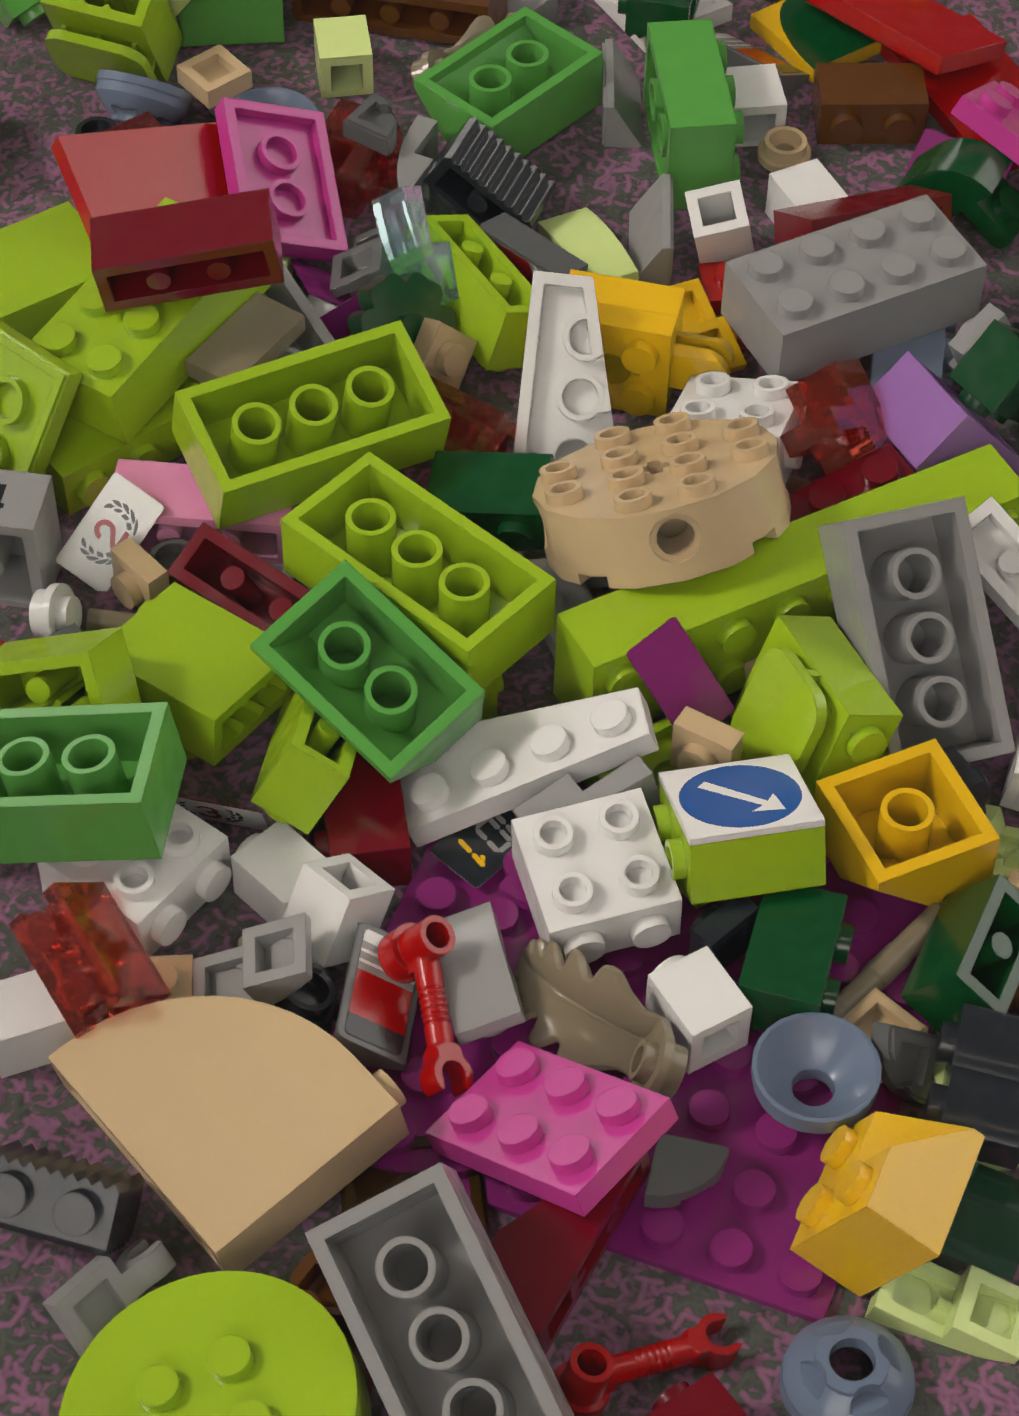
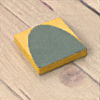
[750,0,881,83]

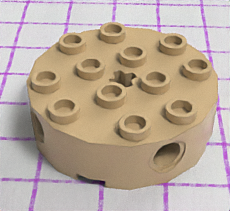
[532,412,791,589]

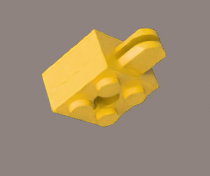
[569,269,735,417]

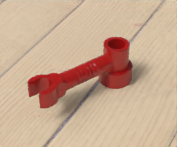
[378,915,474,1098]
[554,1313,742,1416]

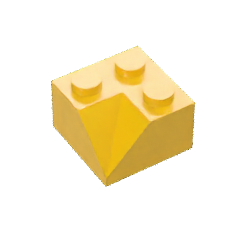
[814,738,1001,906]
[790,1111,985,1297]

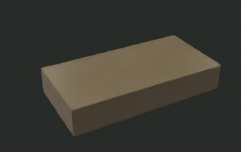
[185,292,305,383]

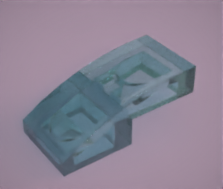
[372,186,459,305]

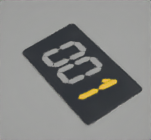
[431,809,516,888]

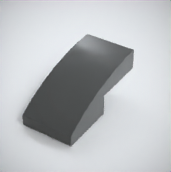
[330,219,407,298]

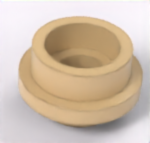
[757,126,811,172]

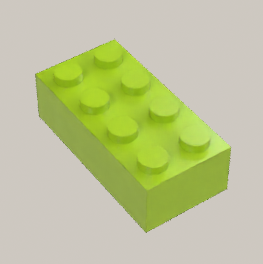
[32,197,271,444]
[171,320,451,530]
[280,452,556,689]

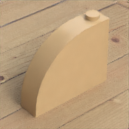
[48,996,410,1271]

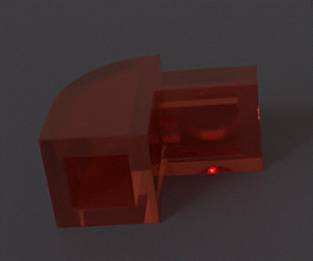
[325,98,403,220]
[780,359,886,475]

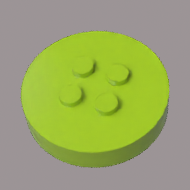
[59,1271,372,1416]

